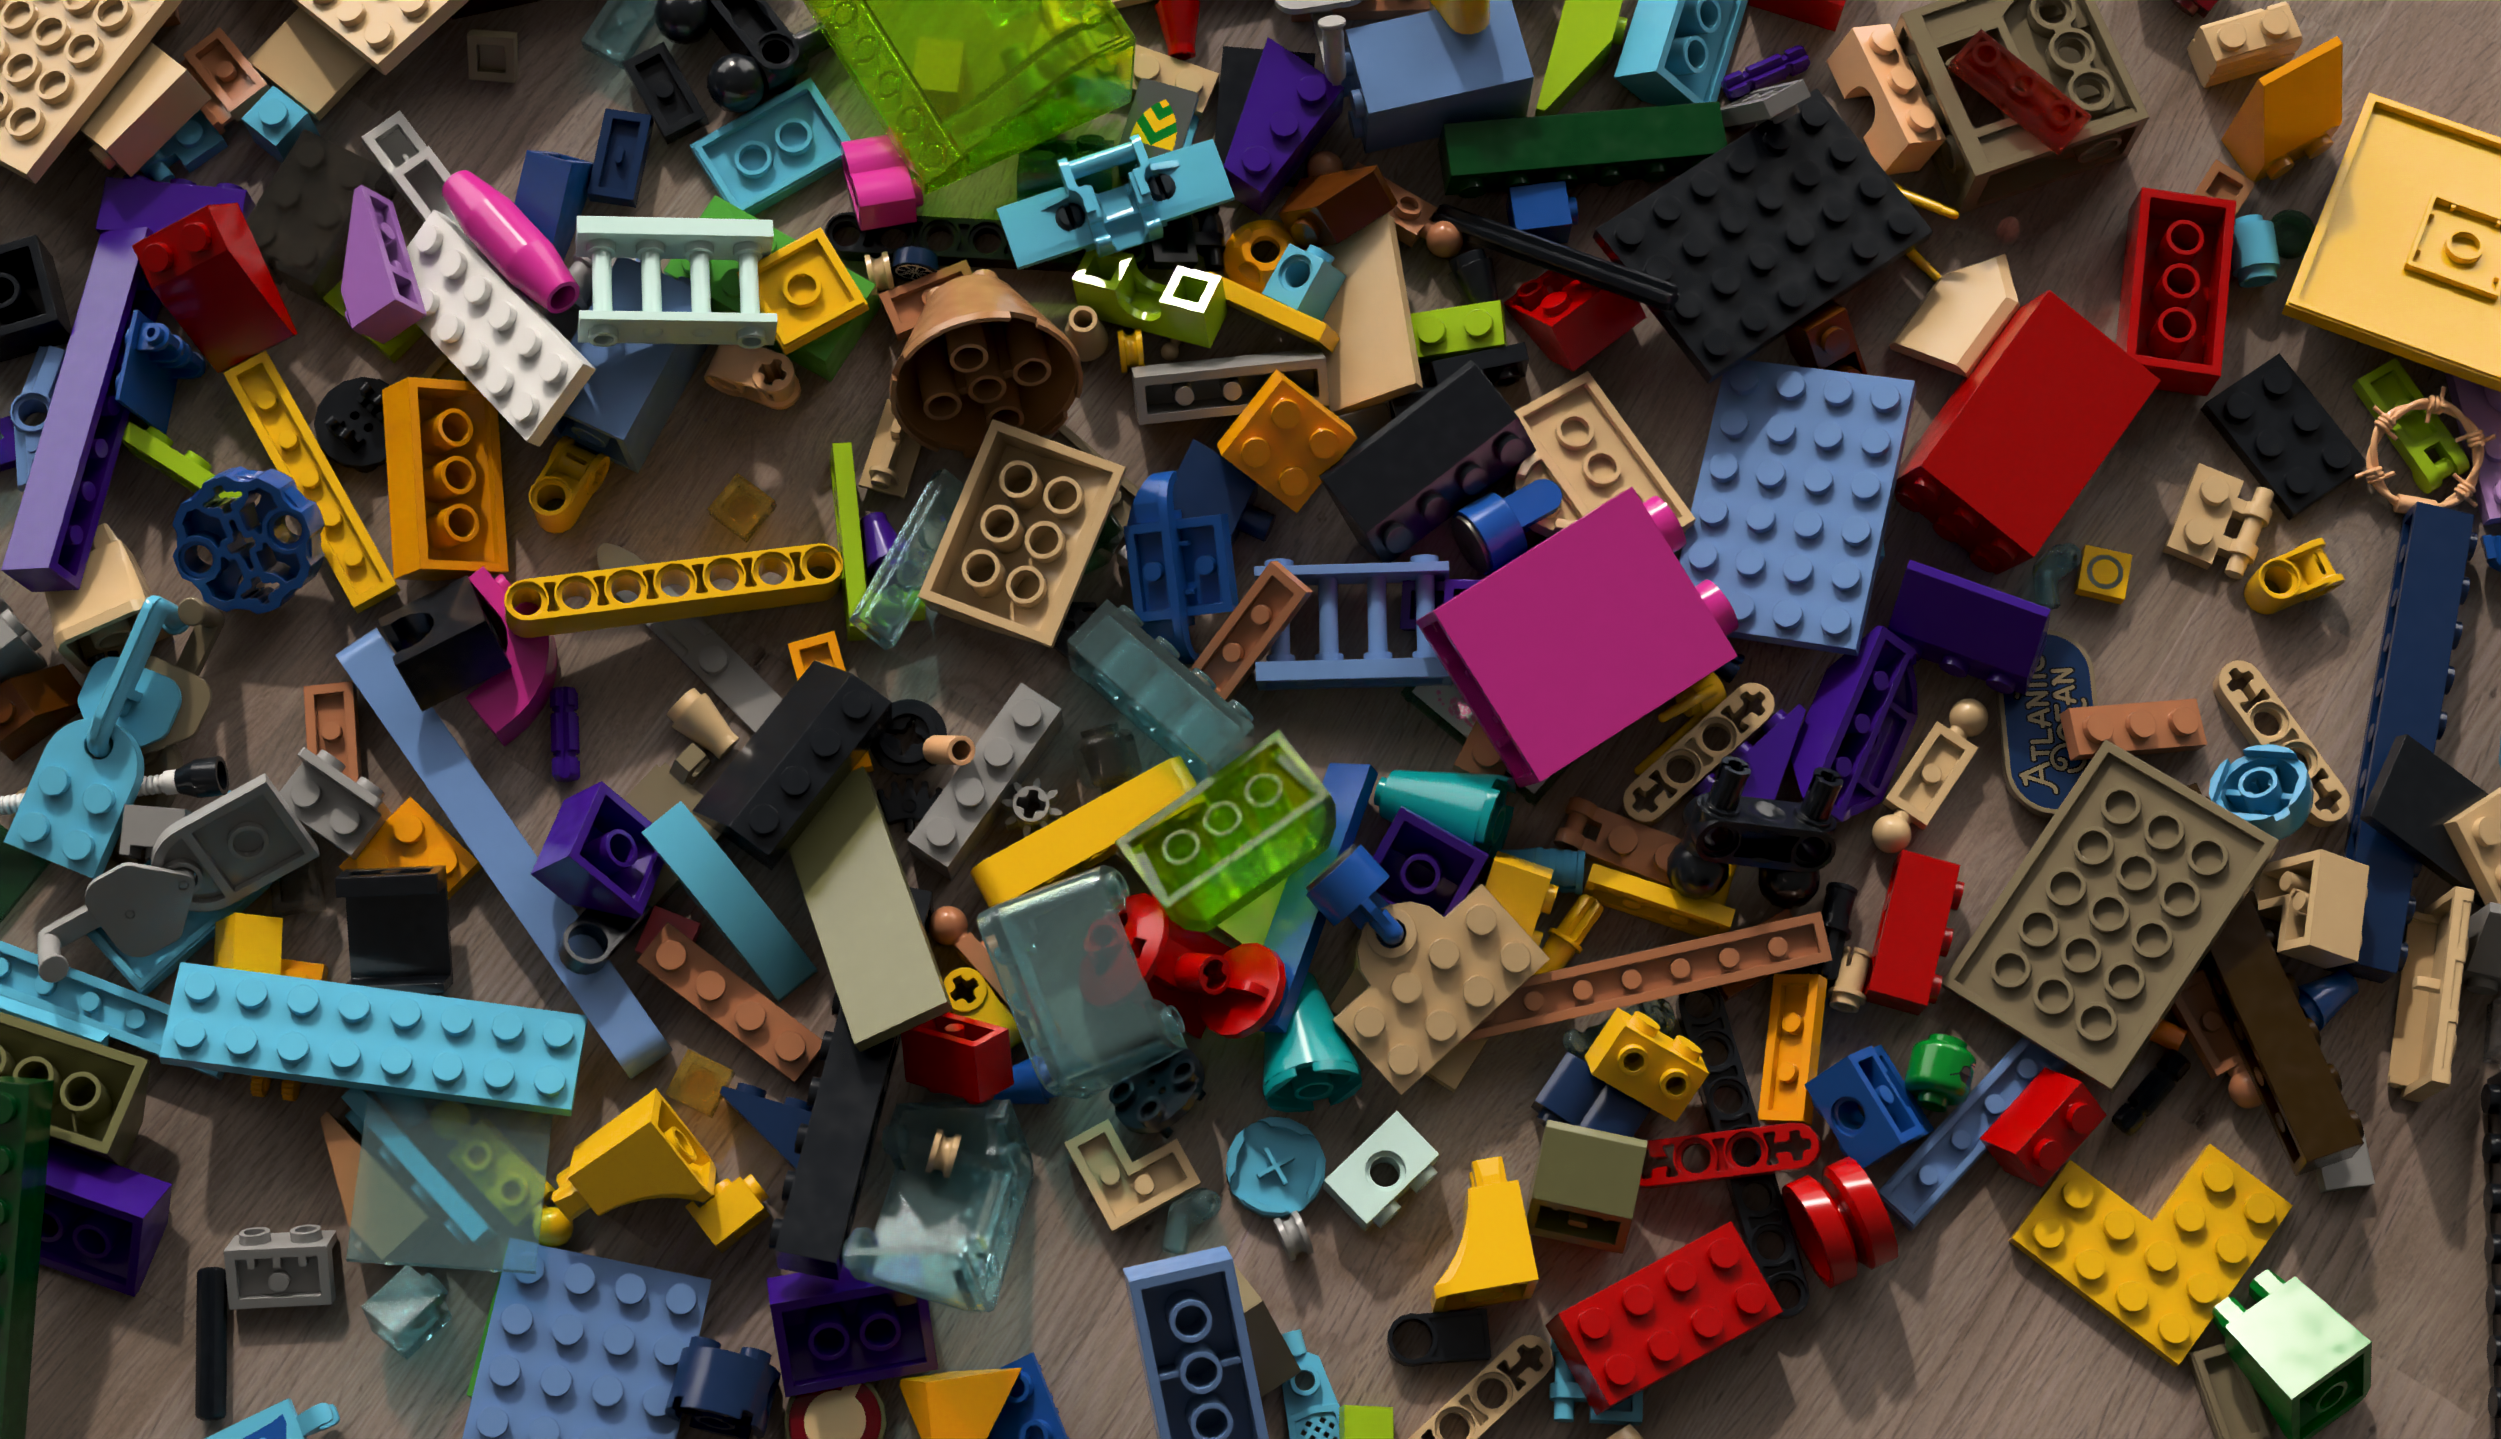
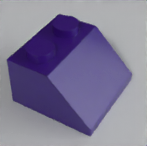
[531,781,664,919]
[1373,806,1489,917]

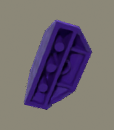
[1790,626,1918,822]

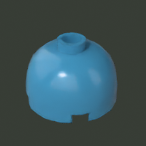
[2209,744,2314,840]

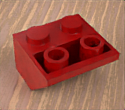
[1504,270,1647,372]

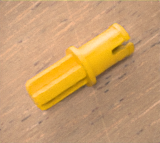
[1532,894,1604,976]

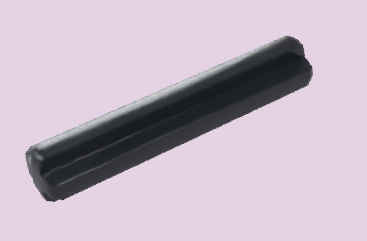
[195,1267,227,1421]

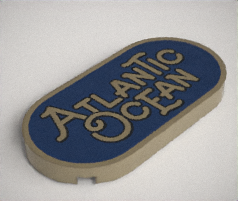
[1995,630,2098,819]

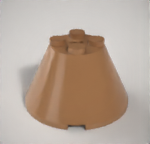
[889,269,1083,459]

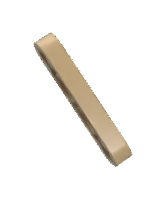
[2213,660,2350,827]
[1622,682,1775,826]
[1408,1335,1553,1439]

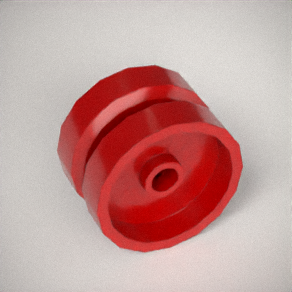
[1782,1156,1898,1289]

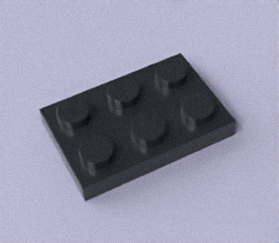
[2200,353,2366,520]

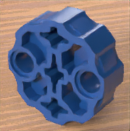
[172,466,325,614]

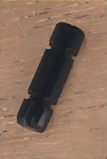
[2112,1049,2191,1136]

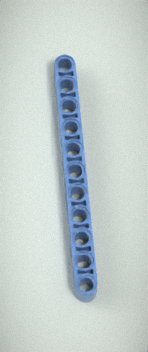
[335,627,673,1079]

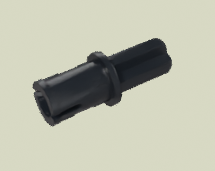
[1808,882,1858,981]

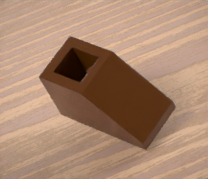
[1785,302,1868,375]

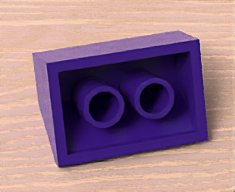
[1888,560,2051,695]
[39,1142,172,1297]
[767,1251,938,1397]

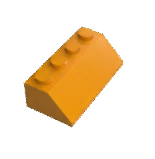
[382,377,509,581]

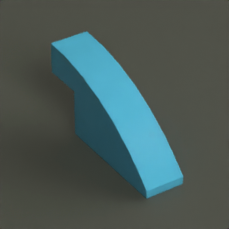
[641,801,818,1003]

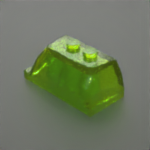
[1115,730,1336,933]

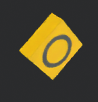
[2074,544,2133,604]

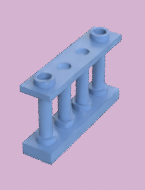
[1254,554,1452,690]

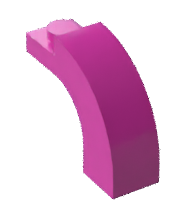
[465,566,557,747]

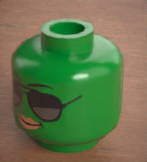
[1904,1034,1976,1112]

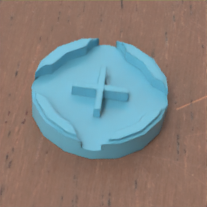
[1226,1117,1326,1219]

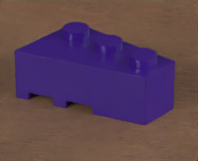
[1223,37,1344,216]

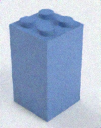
[1341,0,1534,154]
[552,258,712,473]

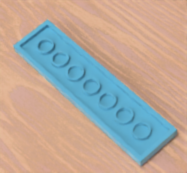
[159,962,588,1116]

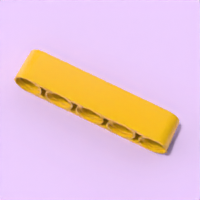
[970,756,1206,917]

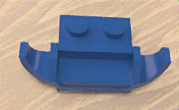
[1124,471,1239,666]

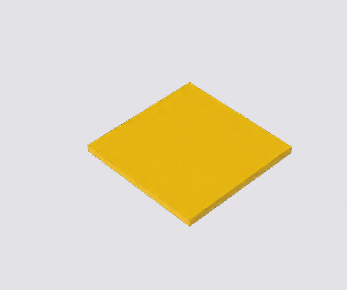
[2282,93,2501,392]

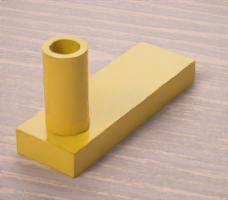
[1582,863,1737,938]

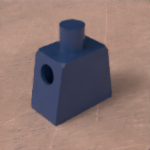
[1173,439,1276,547]

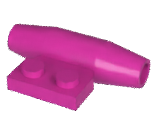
[442,170,580,314]

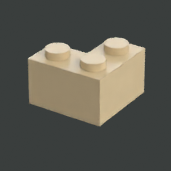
[2254,849,2369,969]

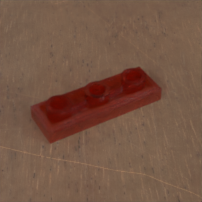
[1948,29,2092,155]

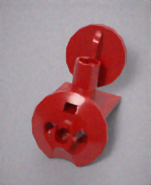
[1080,893,1286,1039]

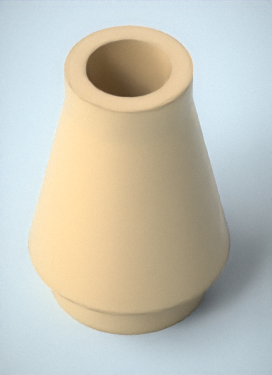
[1063,306,1108,362]
[666,688,740,760]

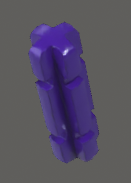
[1721,45,1810,102]
[550,686,580,782]

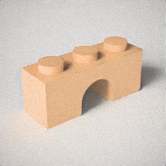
[1826,24,1946,175]

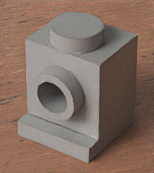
[119,804,193,860]

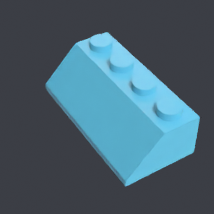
[1614,0,1748,106]

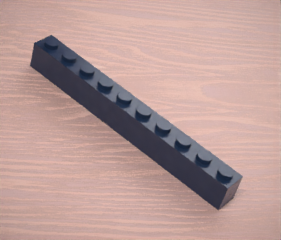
[2324,501,2478,984]

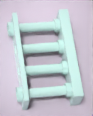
[575,216,778,349]

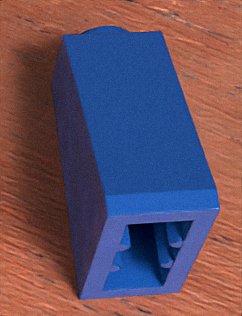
[514,150,593,261]

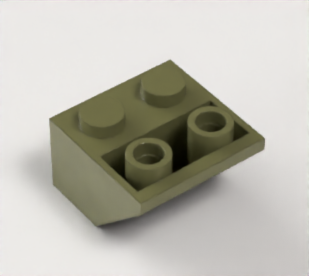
[1526,1119,1648,1254]

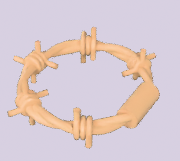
[2354,386,2496,514]

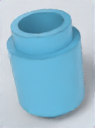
[2231,214,2280,288]

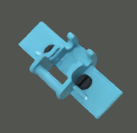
[997,134,1235,270]

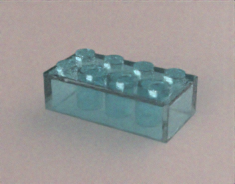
[1067,599,1255,794]

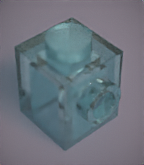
[361,1264,452,1360]

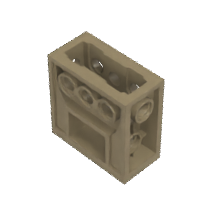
[1894,0,2149,214]

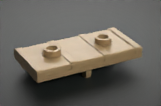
[2387,886,2474,1102]

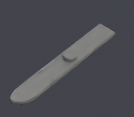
[596,543,782,734]

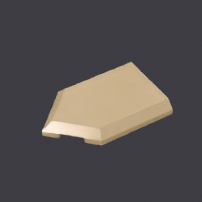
[1889,254,2020,378]

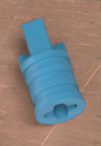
[1499,847,1585,895]

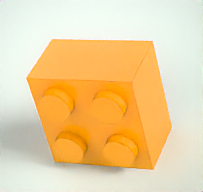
[1217,369,1357,513]

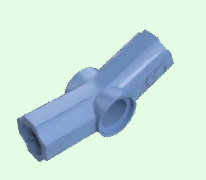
[10,345,66,492]

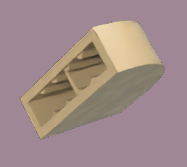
[80,42,211,177]

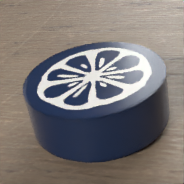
[891,246,939,281]

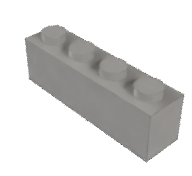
[1131,347,1330,425]
[907,682,1064,881]

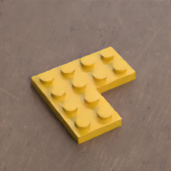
[2008,1144,2293,1367]

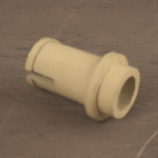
[1827,946,1873,1013]

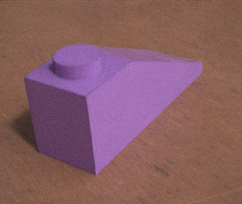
[341,185,427,344]

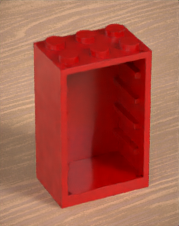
[1894,290,2161,575]

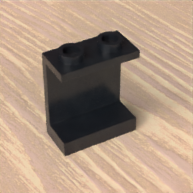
[335,865,453,996]

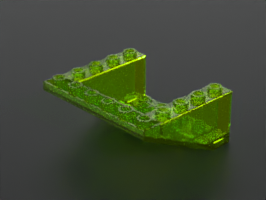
[802,0,1136,195]

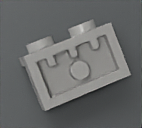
[279,747,391,860]
[224,1224,337,1310]

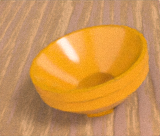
[1222,220,1298,295]

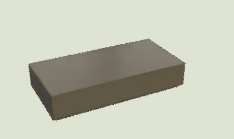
[2186,1343,2273,1439]

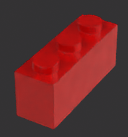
[1863,849,1964,1016]

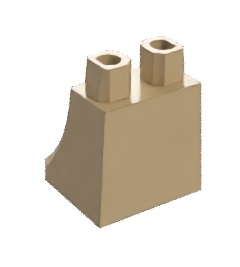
[45,523,172,674]

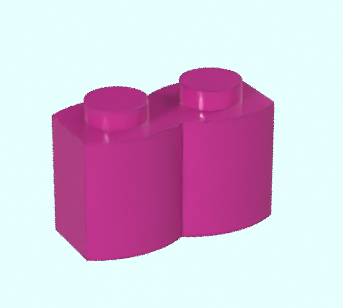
[840,133,924,231]

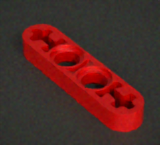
[1639,1123,1822,1189]

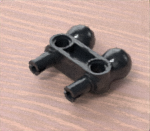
[654,0,841,113]
[1667,756,1843,909]

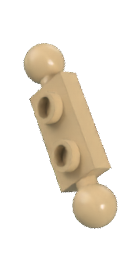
[1872,698,1989,854]

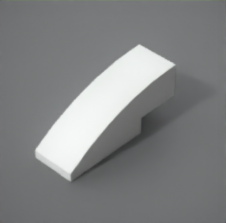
[361,110,465,234]

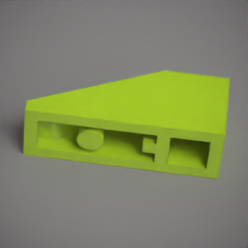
[1534,0,1628,117]

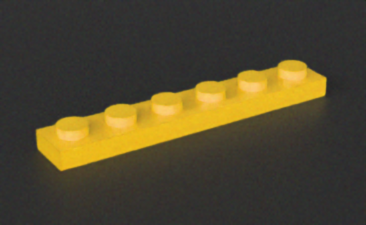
[223,350,401,614]

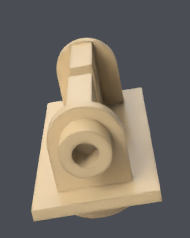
[859,399,922,499]

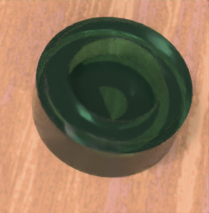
[2271,209,2315,259]

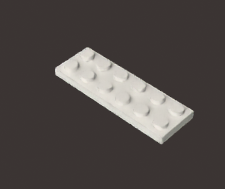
[407,210,596,447]

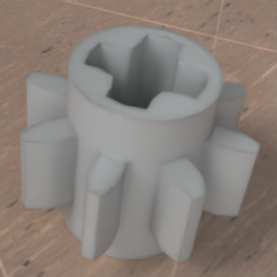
[1001,778,1063,838]

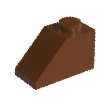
[1278,165,1398,250]
[0,664,82,761]

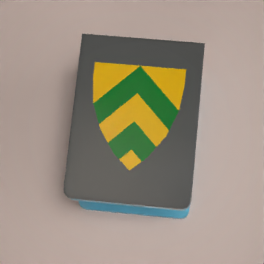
[1118,78,1199,178]

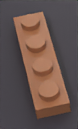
[636,922,822,1084]

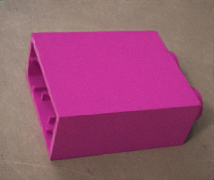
[1415,487,1739,788]

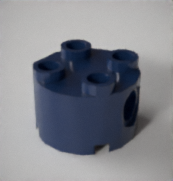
[665,1336,781,1439]

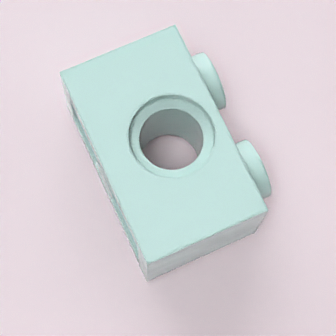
[1323,1111,1439,1231]

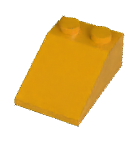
[2221,36,2343,183]

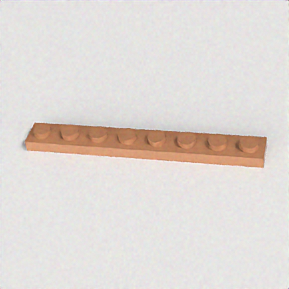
[1458,911,1832,1044]

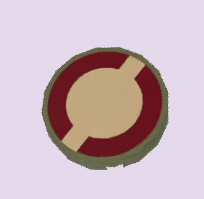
[784,1382,888,1439]

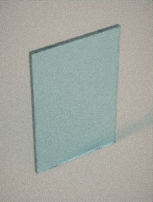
[346,1009,564,1274]

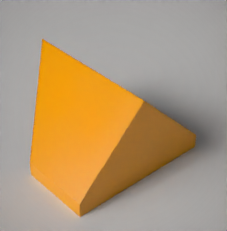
[899,1368,1022,1439]

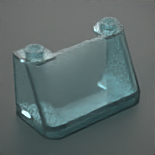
[977,865,1188,1099]
[842,1099,1034,1313]

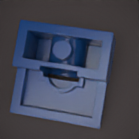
[1804,1045,1934,1169]

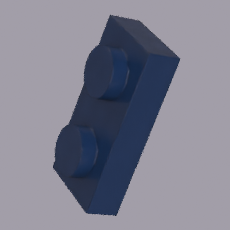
[587,108,654,208]

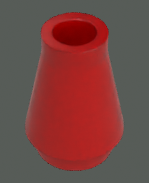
[1155,0,1200,60]

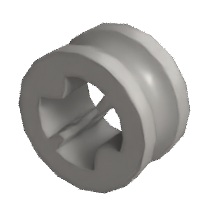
[1273,1210,1314,1262]

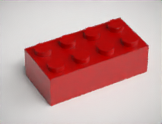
[2116,187,2236,396]
[1545,1221,1783,1415]

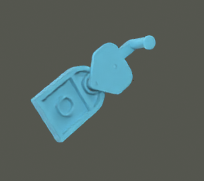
[4,595,189,879]

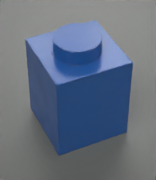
[1506,181,1578,244]

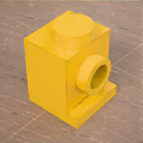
[685,1174,770,1253]

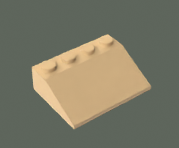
[918,419,1127,648]

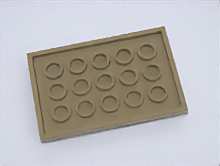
[1941,739,2280,1093]

